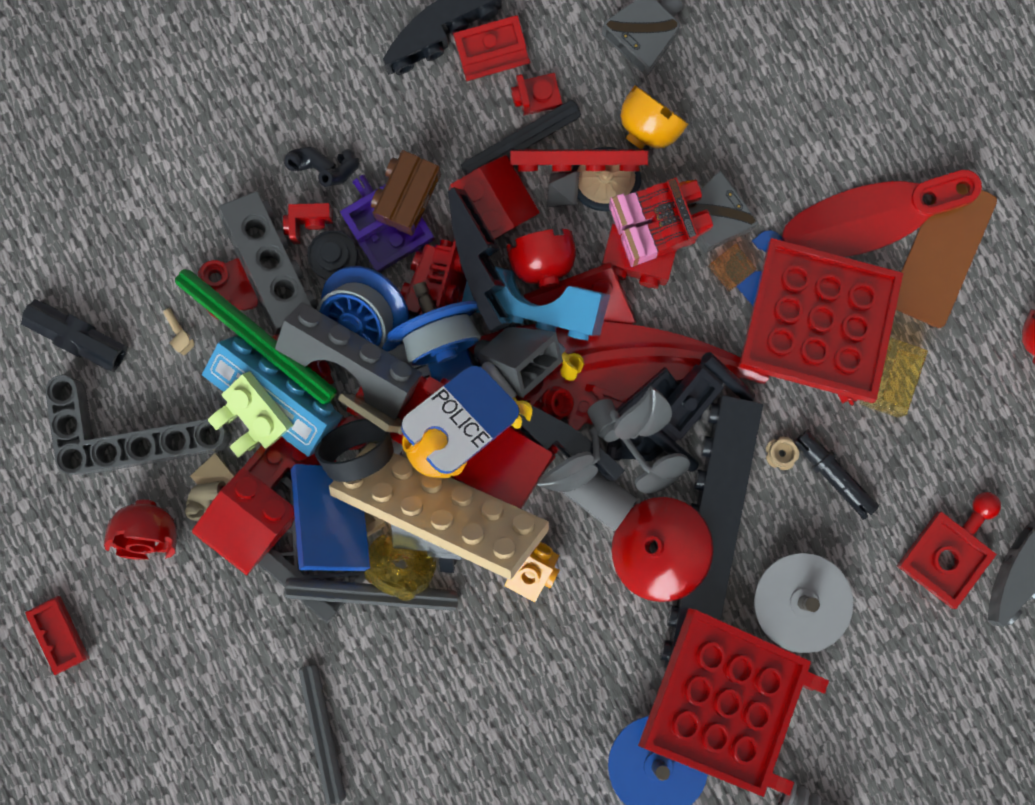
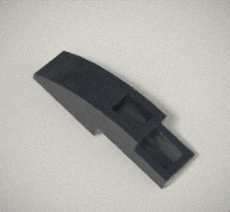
[383,0,502,75]

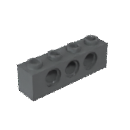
[219,191,317,335]

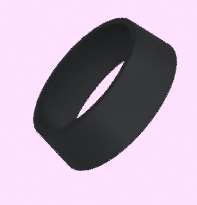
[315,418,394,482]

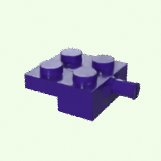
[340,175,435,273]

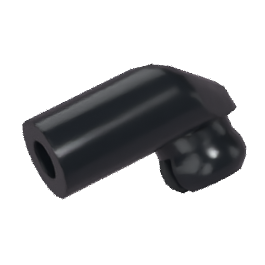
[318,149,359,187]

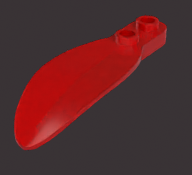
[782,170,982,257]

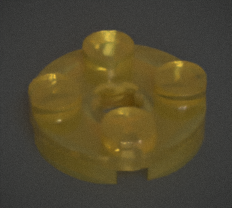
[365,534,436,601]

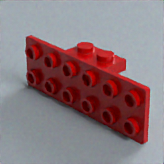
[347,376,554,509]

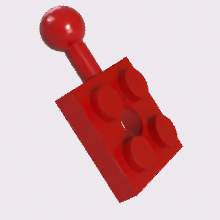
[897,492,1001,609]

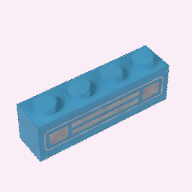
[202,335,343,457]

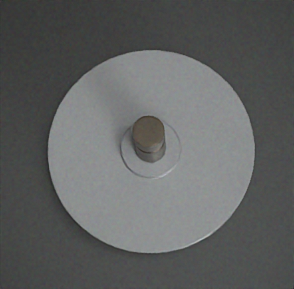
[754,553,853,653]

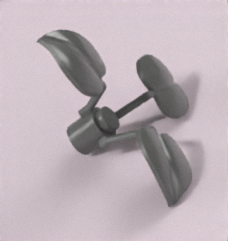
[537,386,690,493]

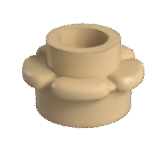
[766,436,799,470]

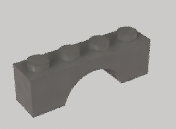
[275,302,422,420]

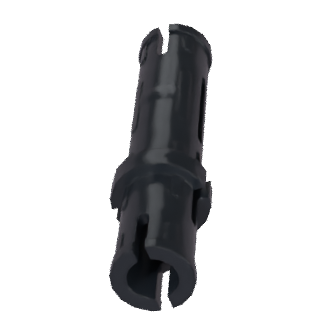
[793,429,879,520]

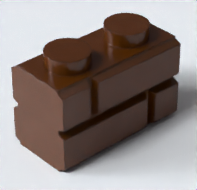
[371,150,441,236]

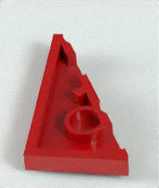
[523,262,636,324]

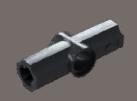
[21,299,128,372]

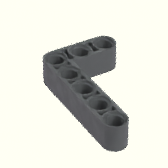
[46,375,231,476]

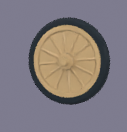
[572,147,641,211]

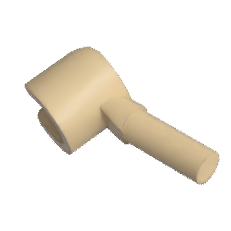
[163,308,194,356]

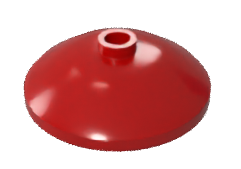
[612,497,713,602]

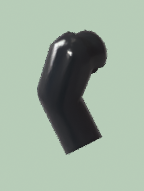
[284,147,336,173]

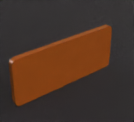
[896,184,997,328]

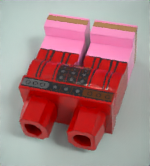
[609,177,713,267]

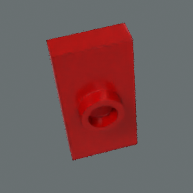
[25,596,90,675]

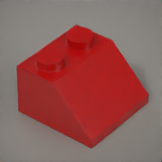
[448,155,540,240]
[192,467,295,576]

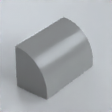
[561,471,637,531]

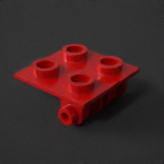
[426,239,467,308]

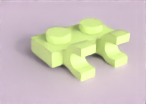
[208,371,294,458]

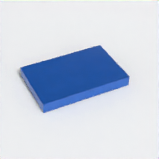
[291,464,370,571]

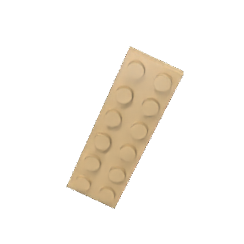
[329,442,549,580]

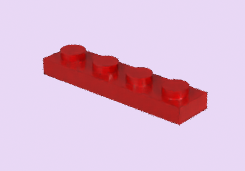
[510,149,648,172]

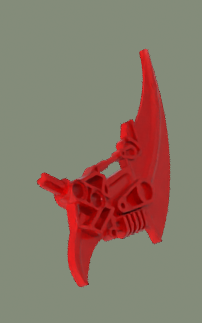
[450,322,769,483]

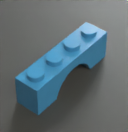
[462,266,610,341]

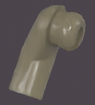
[185,481,226,520]

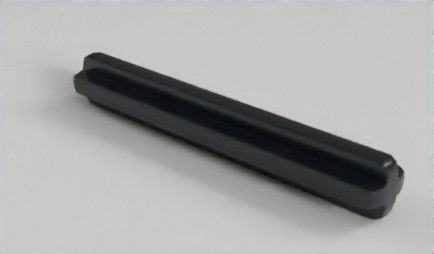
[461,100,581,176]

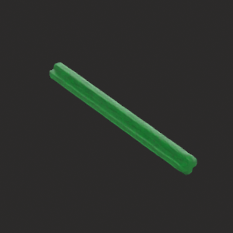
[175,269,337,404]

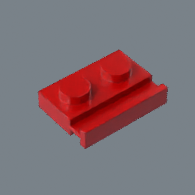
[453,15,530,82]

